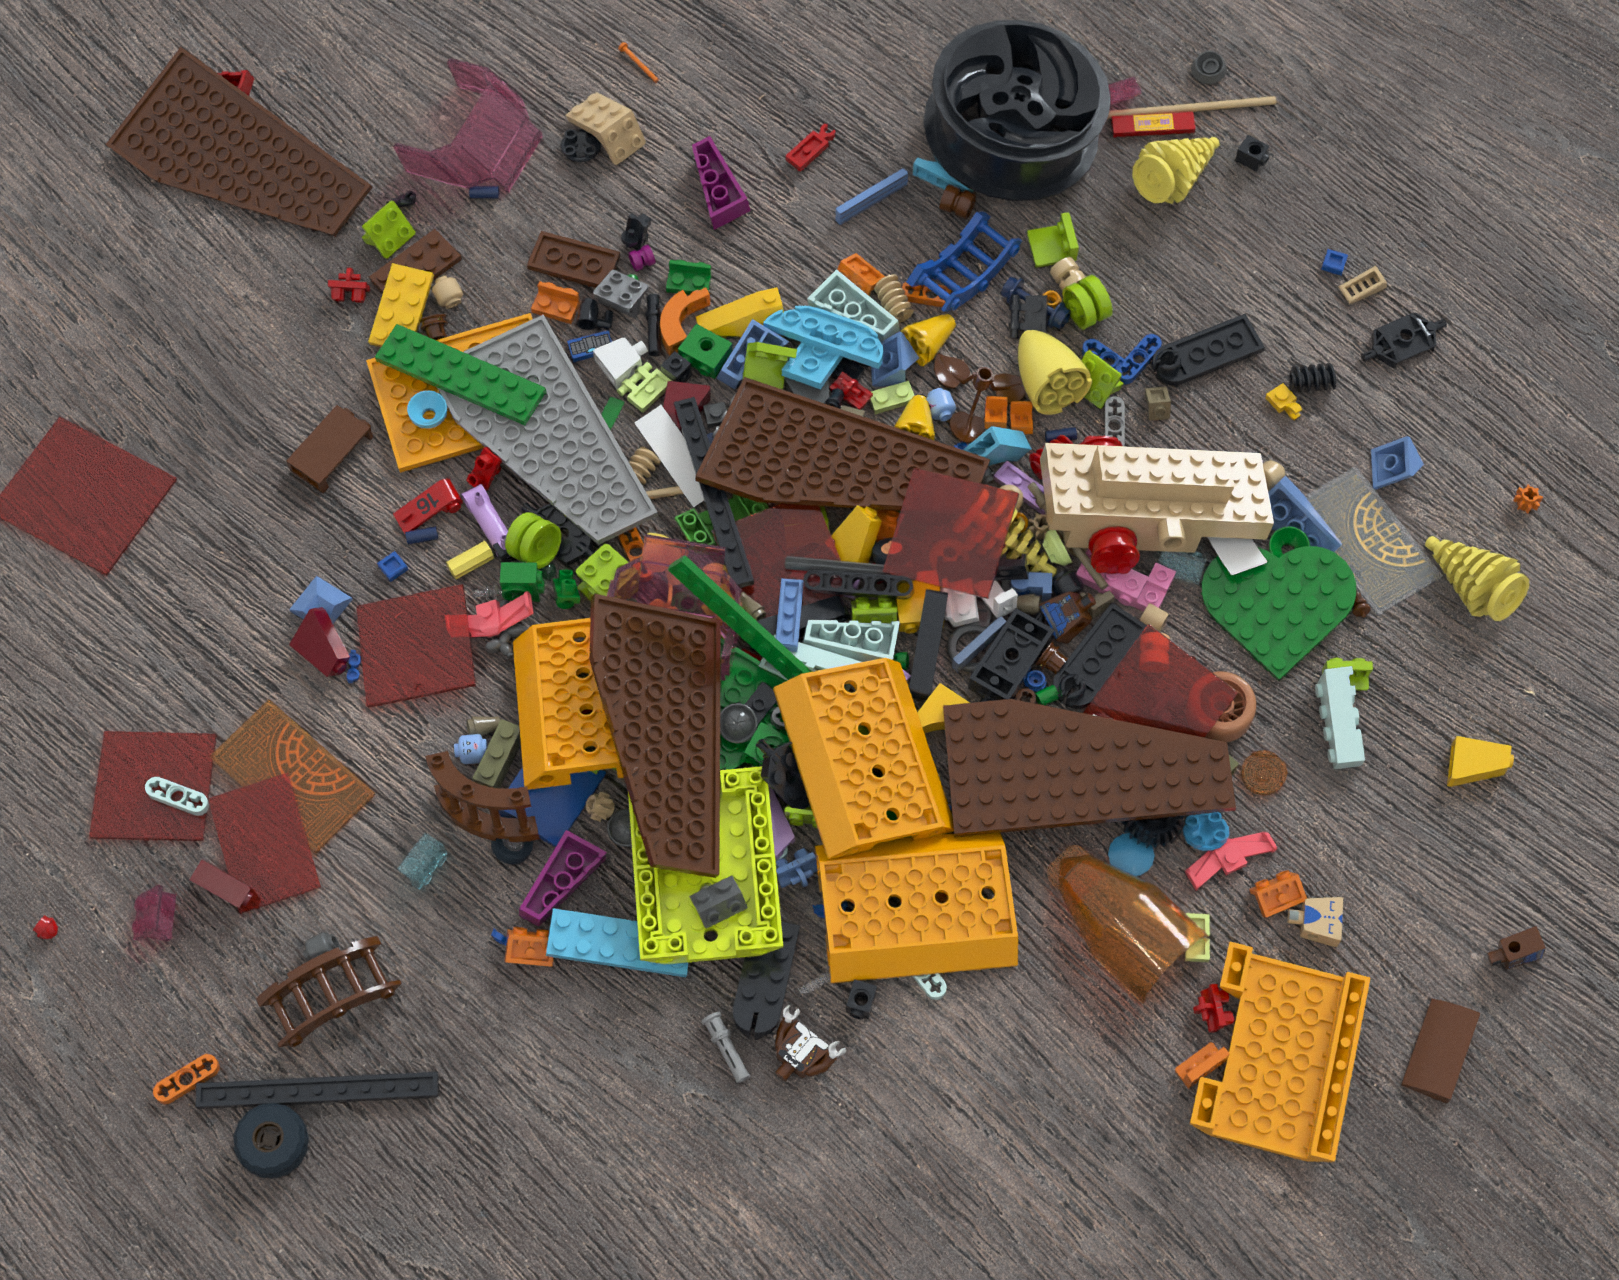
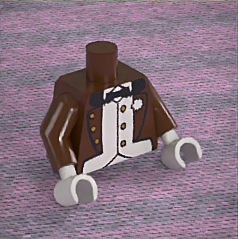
[774,1004,846,1082]

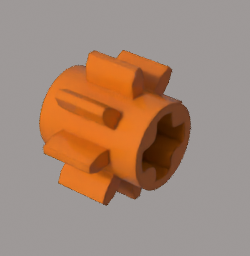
[1513,484,1543,513]

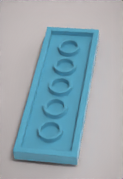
[546,908,689,977]

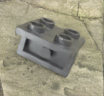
[593,270,649,318]

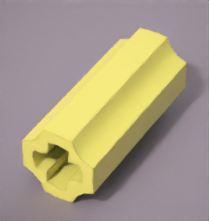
[446,541,494,580]

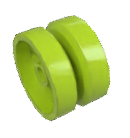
[1062,275,1113,330]
[505,512,561,569]

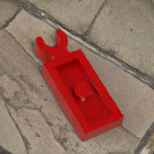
[785,124,836,172]

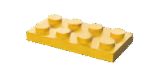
[368,263,434,347]

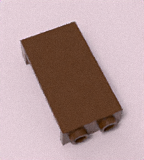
[286,405,373,493]

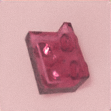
[1108,76,1142,105]

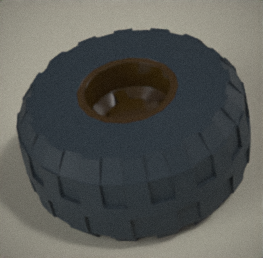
[233,1103,309,1179]

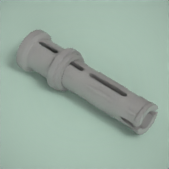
[701,1011,750,1083]

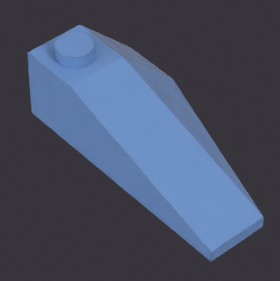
[1268,476,1342,552]

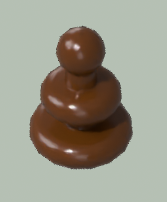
[1352,592,1371,618]

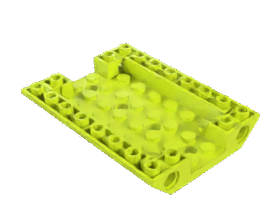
[628,767,783,965]

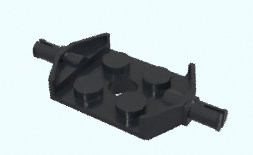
[1361,312,1447,368]
[521,503,596,565]
[756,739,810,809]

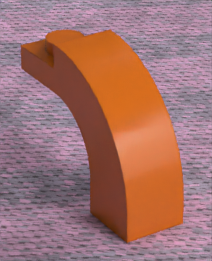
[660,288,711,356]

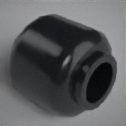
[1052,569,1084,596]

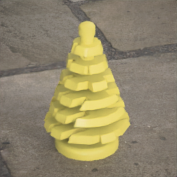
[1132,137,1219,204]
[952,488,1057,578]
[1425,536,1529,621]

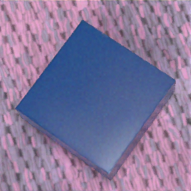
[1321,249,1348,275]
[377,551,409,582]

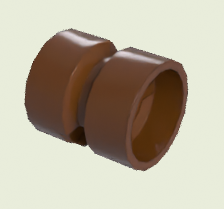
[939,184,977,220]

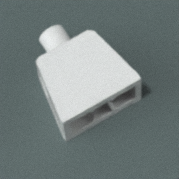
[593,338,648,389]

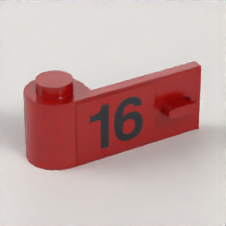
[393,479,463,535]

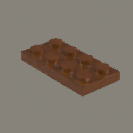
[369,229,462,294]
[527,231,621,288]

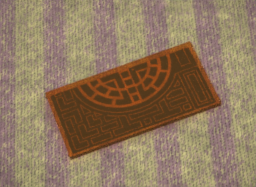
[209,699,375,853]

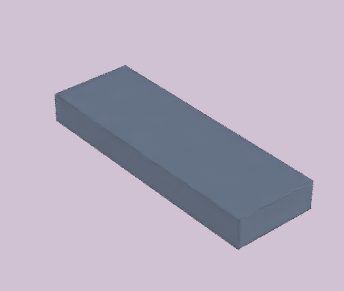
[952,616,1007,673]

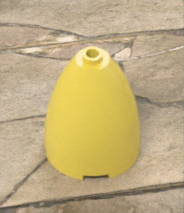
[1018,330,1092,415]

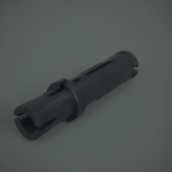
[645,294,662,357]

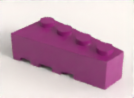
[692,136,751,230]
[519,830,607,927]

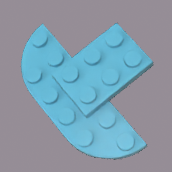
[763,306,883,390]

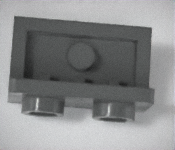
[689,875,748,928]

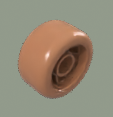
[1186,671,1256,743]

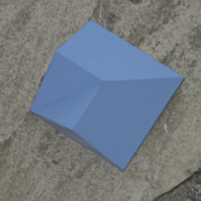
[871,332,919,387]
[1371,436,1424,490]
[289,576,352,623]

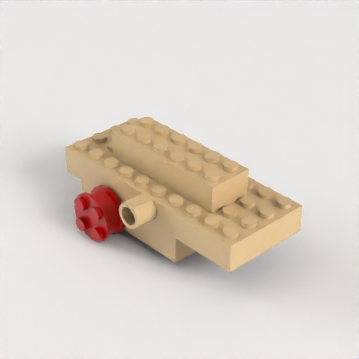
[1040,436,1274,574]

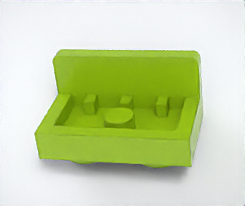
[1322,658,1373,691]

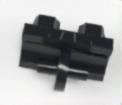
[621,213,652,251]

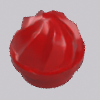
[33,915,58,940]

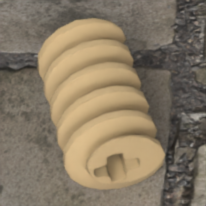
[874,274,914,323]
[629,447,661,485]

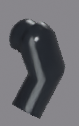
[386,191,417,208]

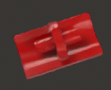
[328,268,370,303]
[829,372,873,410]
[466,447,502,491]
[1193,984,1234,1033]

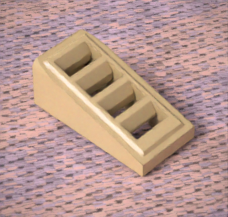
[1339,266,1387,305]

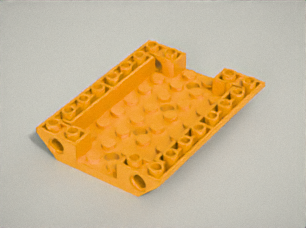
[513,618,624,790]
[773,658,954,859]
[815,833,1018,984]

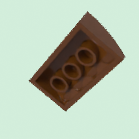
[1401,999,1480,1104]

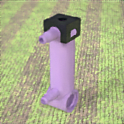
[461,484,516,563]

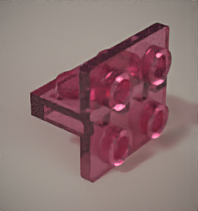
[132,885,176,941]

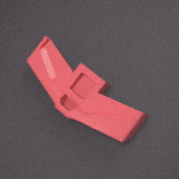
[445,591,534,638]
[1184,832,1277,891]

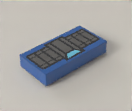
[567,330,612,362]

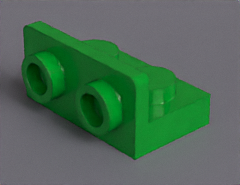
[666,260,712,295]

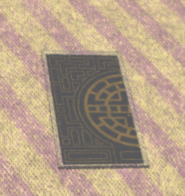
[1305,466,1443,616]

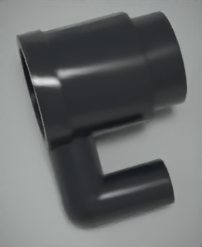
[576,298,614,330]

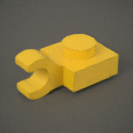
[1265,383,1302,420]

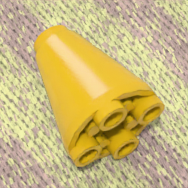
[901,314,956,366]
[894,395,935,440]

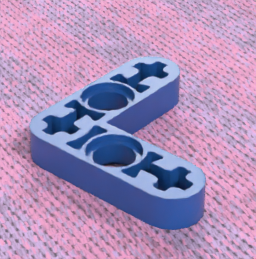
[1082,334,1162,385]

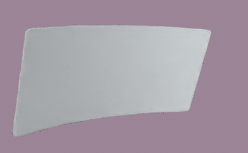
[1208,537,1267,575]

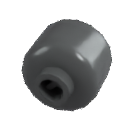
[303,932,340,961]

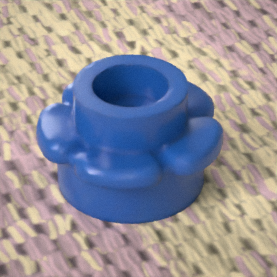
[1024,670,1047,692]

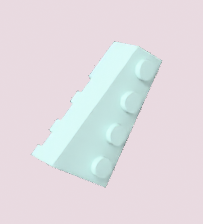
[807,270,900,342]
[802,620,900,662]
[759,634,861,692]
[1315,666,1365,769]

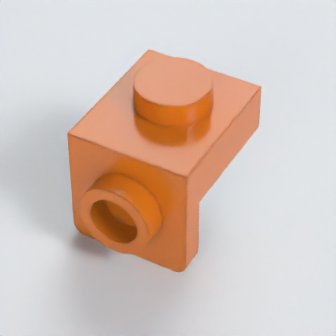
[985,396,1008,429]
[1010,401,1033,435]

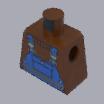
[1039,591,1096,644]
[1487,926,1546,969]

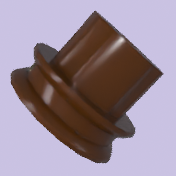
[419,314,448,340]
[1035,642,1068,675]

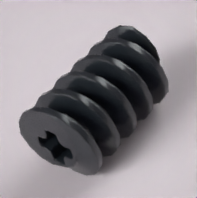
[1289,363,1337,393]

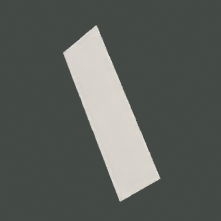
[635,405,704,507]

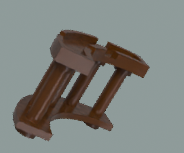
[425,751,540,842]
[256,936,402,1048]

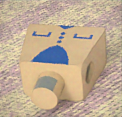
[1287,897,1343,947]

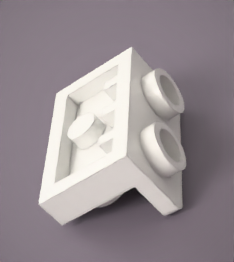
[940,578,979,627]

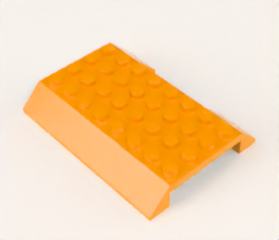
[1190,942,1370,1162]

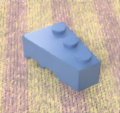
[717,319,789,389]

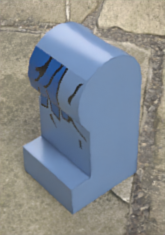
[1010,572,1052,601]

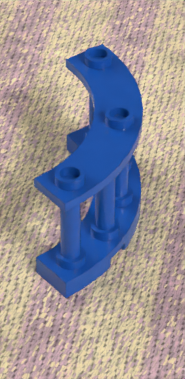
[906,212,1022,312]

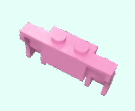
[1077,548,1176,612]

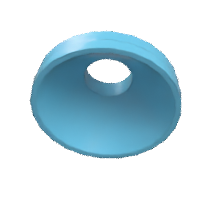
[407,391,447,428]

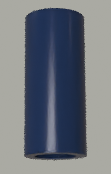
[469,186,500,199]
[1045,427,1077,443]
[405,526,438,545]

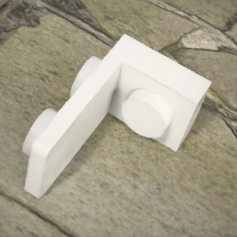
[974,581,1018,618]

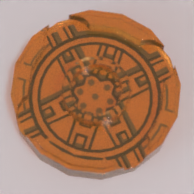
[1240,750,1287,796]

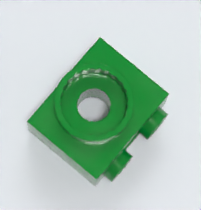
[678,324,733,379]
[500,562,545,602]
[740,722,792,767]

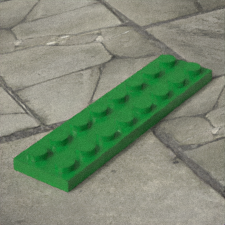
[375,324,547,426]

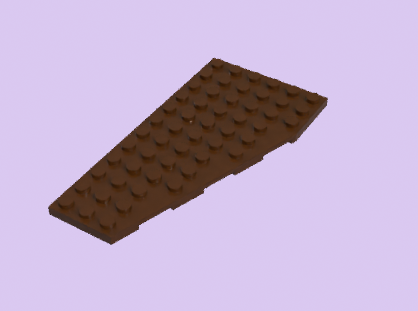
[106,47,373,237]
[695,377,990,515]
[589,594,721,878]
[943,699,1236,837]

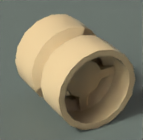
[1050,257,1086,291]

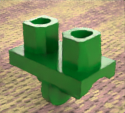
[552,570,580,609]

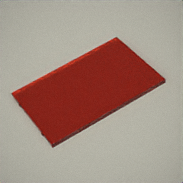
[208,772,321,914]

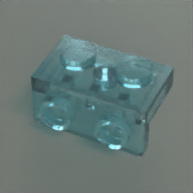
[1158,551,1207,585]
[398,833,447,890]

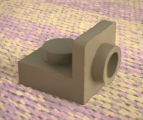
[1145,387,1171,421]
[1080,590,1115,619]

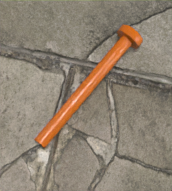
[618,42,659,83]

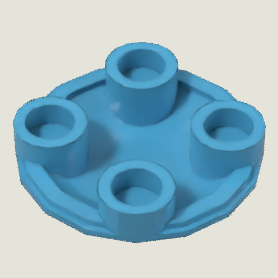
[1183,812,1229,851]
[1108,833,1155,878]

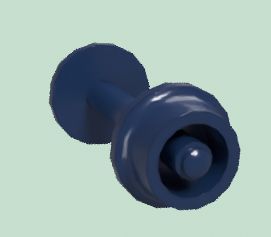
[1001,276,1071,330]

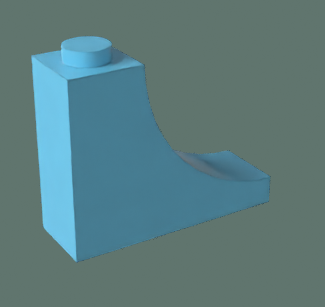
[913,157,974,192]
[963,426,1031,466]

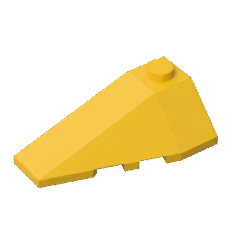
[696,287,786,338]

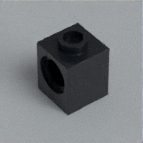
[1235,135,1270,172]
[660,352,692,383]
[846,979,877,1020]

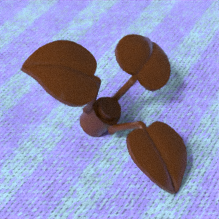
[934,353,1026,443]

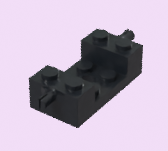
[968,608,1054,702]

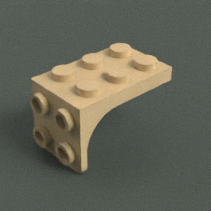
[566,92,646,165]

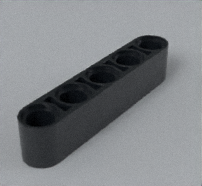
[803,570,915,600]
[909,589,948,701]
[747,596,850,652]

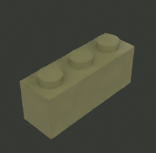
[472,719,521,788]

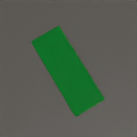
[601,397,625,430]

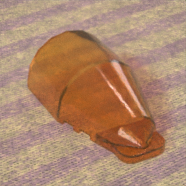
[1047,845,1210,1004]

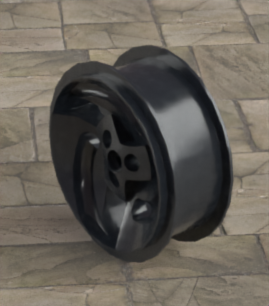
[923,20,1111,201]

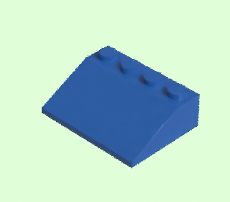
[499,767,606,847]

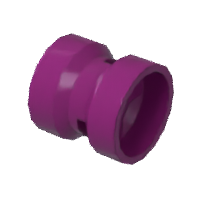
[628,244,656,272]

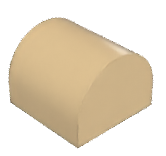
[1140,603,1169,632]

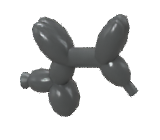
[485,600,528,659]

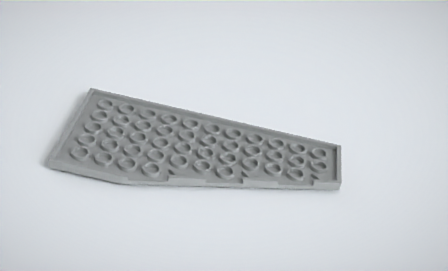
[436,314,658,545]

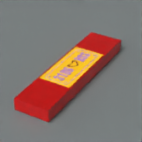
[1111,112,1196,137]

